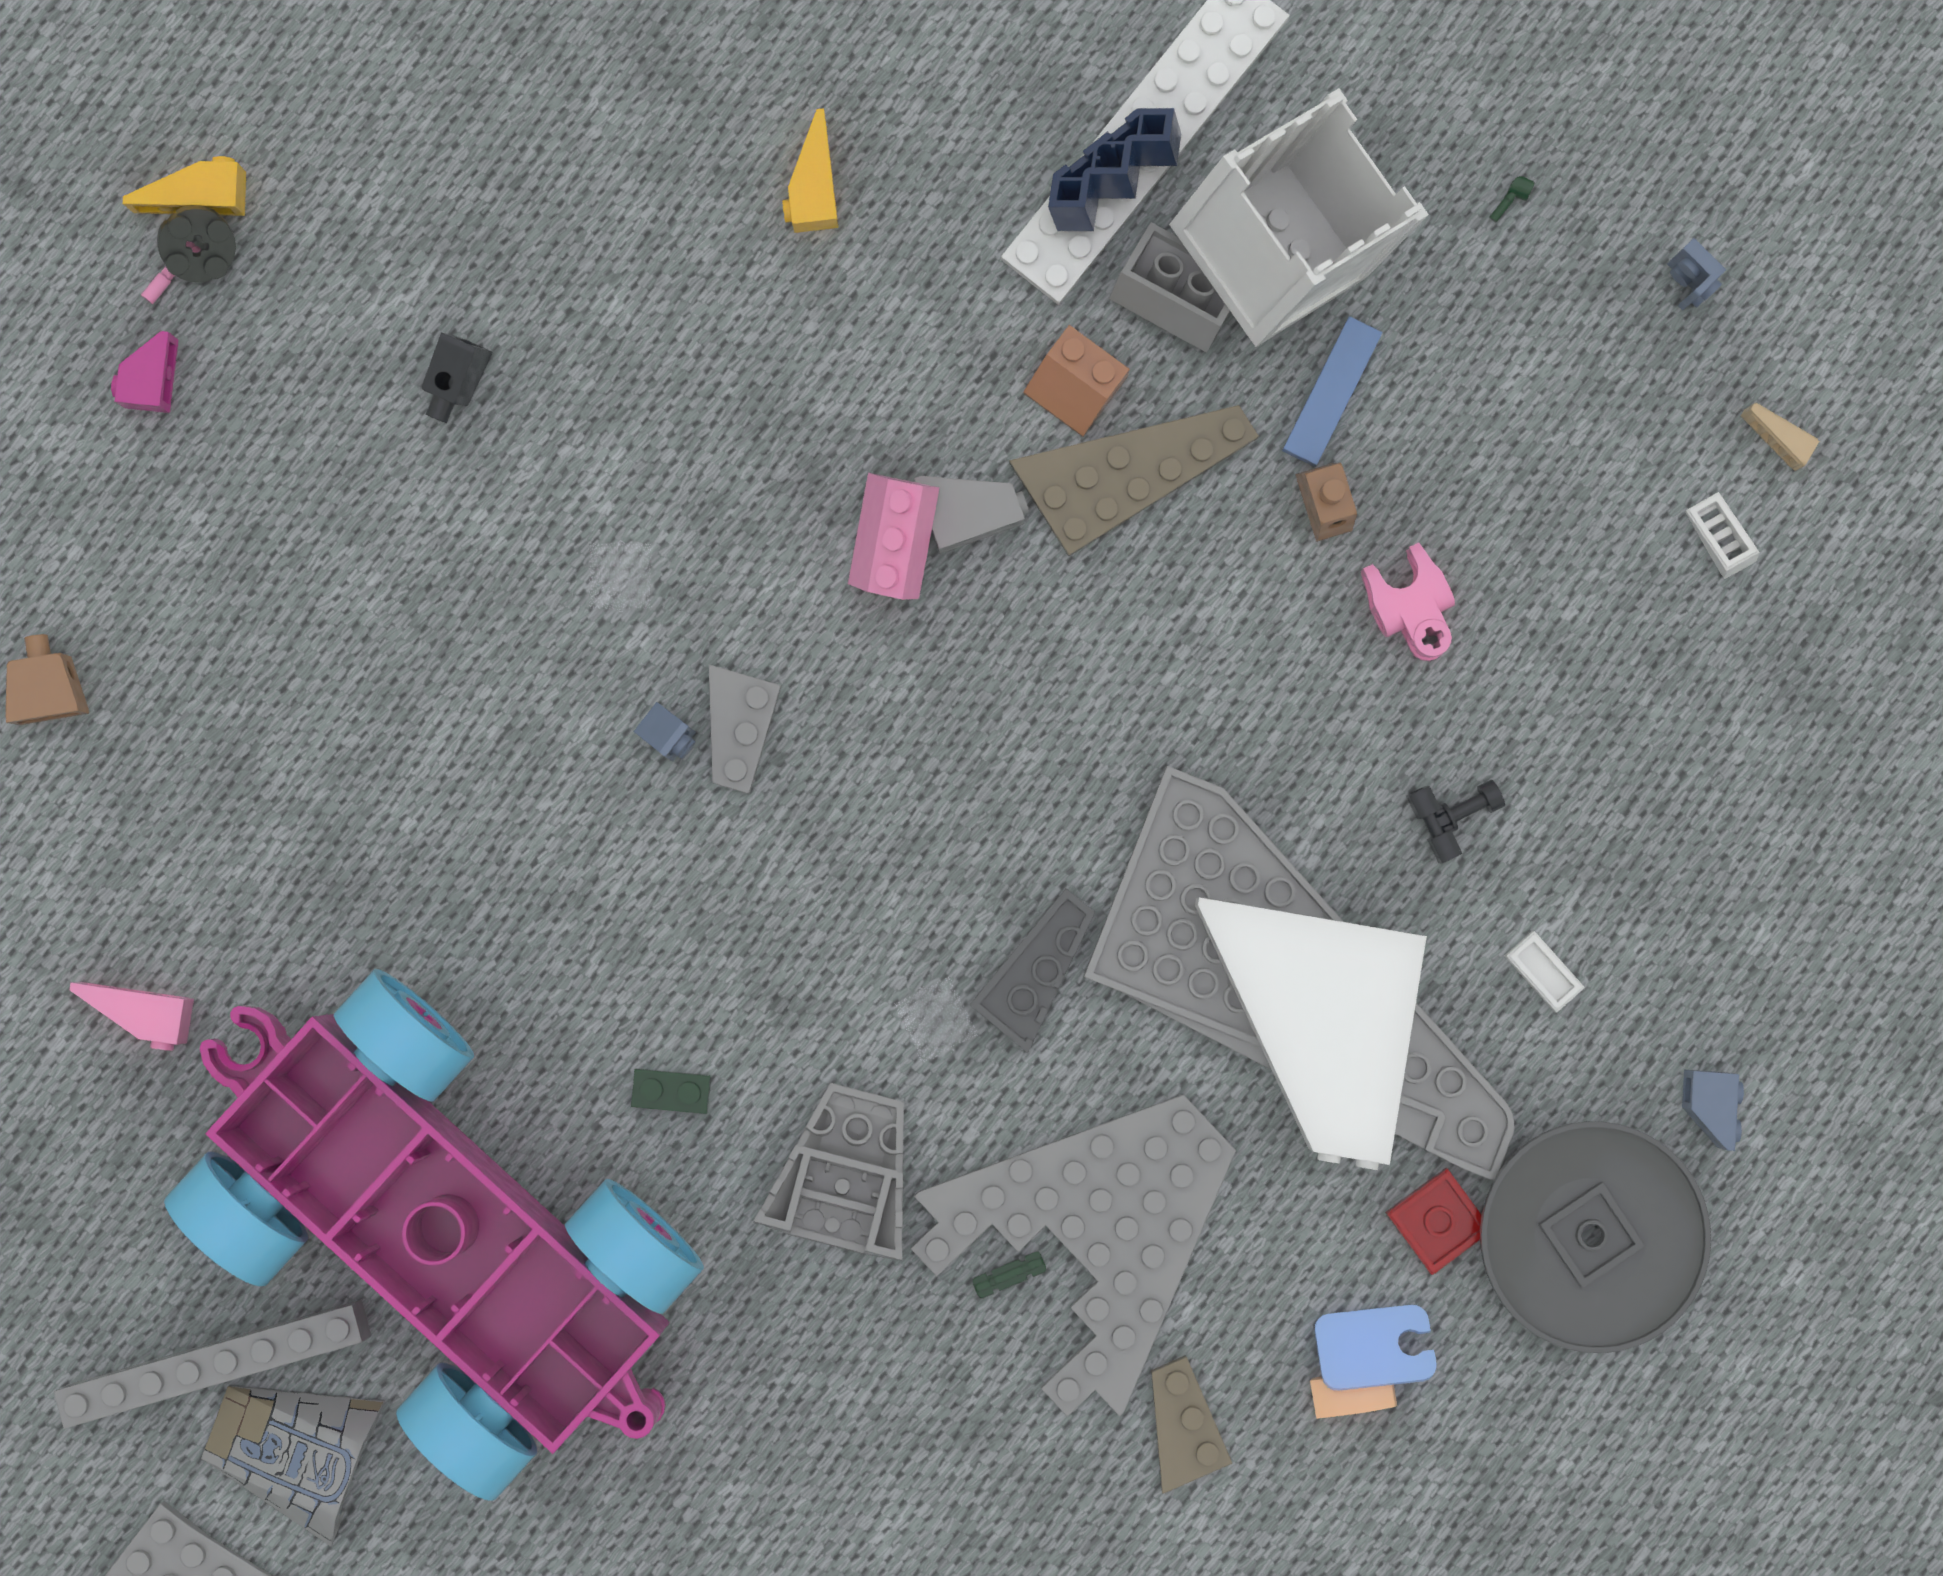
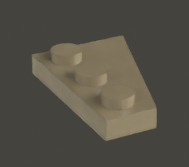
[1151,1355,1232,1494]

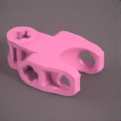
[1361,543,1455,661]

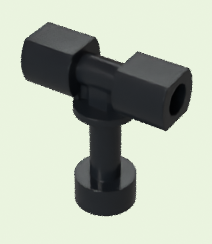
[1406,779,1505,863]

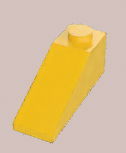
[782,108,839,233]
[122,156,246,216]

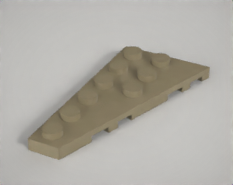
[1009,405,1259,557]

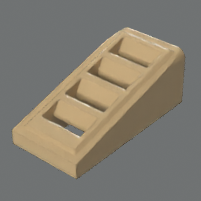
[1741,403,1820,471]

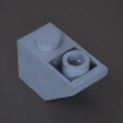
[633,702,696,761]
[1682,1069,1744,1151]

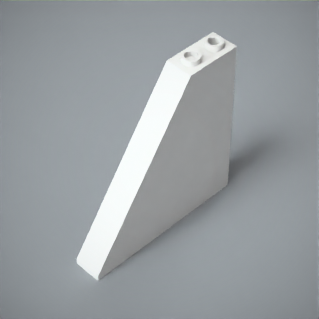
[1195,897,1427,1170]

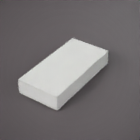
[1504,931,1585,1013]

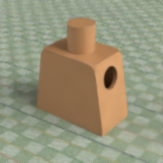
[1295,463,1357,542]
[5,634,89,725]

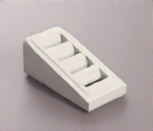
[1685,492,1760,579]

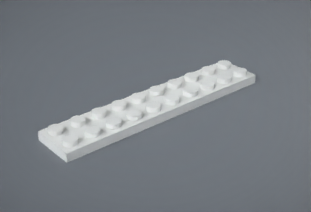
[1001,0,1290,305]

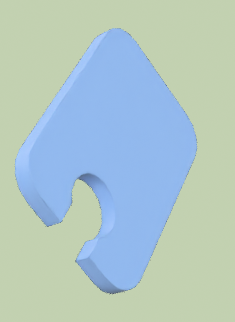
[1315,1305,1436,1391]

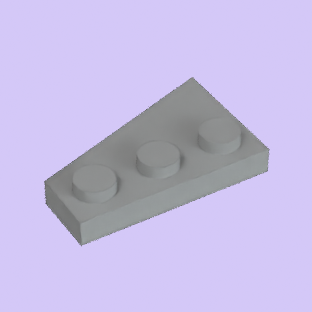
[709,665,782,794]

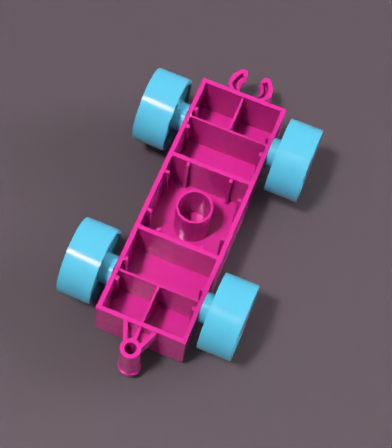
[164,969,704,1501]

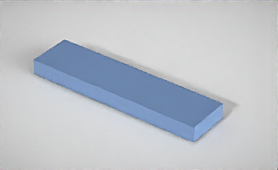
[1282,316,1383,467]

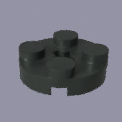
[157,205,236,282]

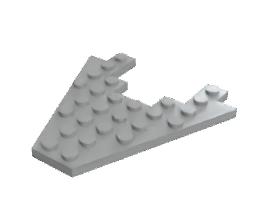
[911,1094,1236,1417]

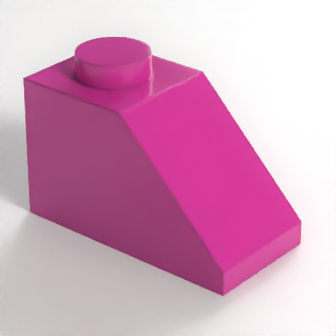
[111,331,179,413]

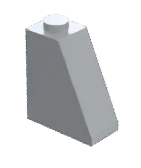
[914,476,1029,554]

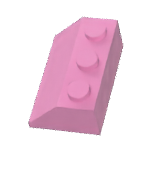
[848,473,940,600]

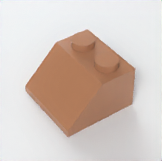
[1023,325,1130,437]

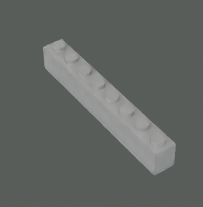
[54,1299,371,1429]

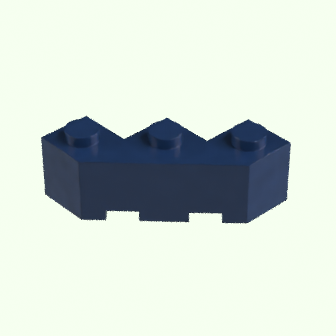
[1048,108,1181,231]

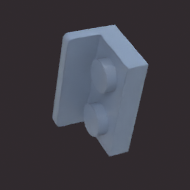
[1667,238,1726,310]

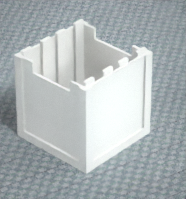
[1169,88,1429,347]

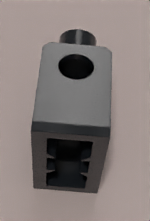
[422,332,493,423]

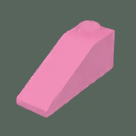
[69,982,194,1051]

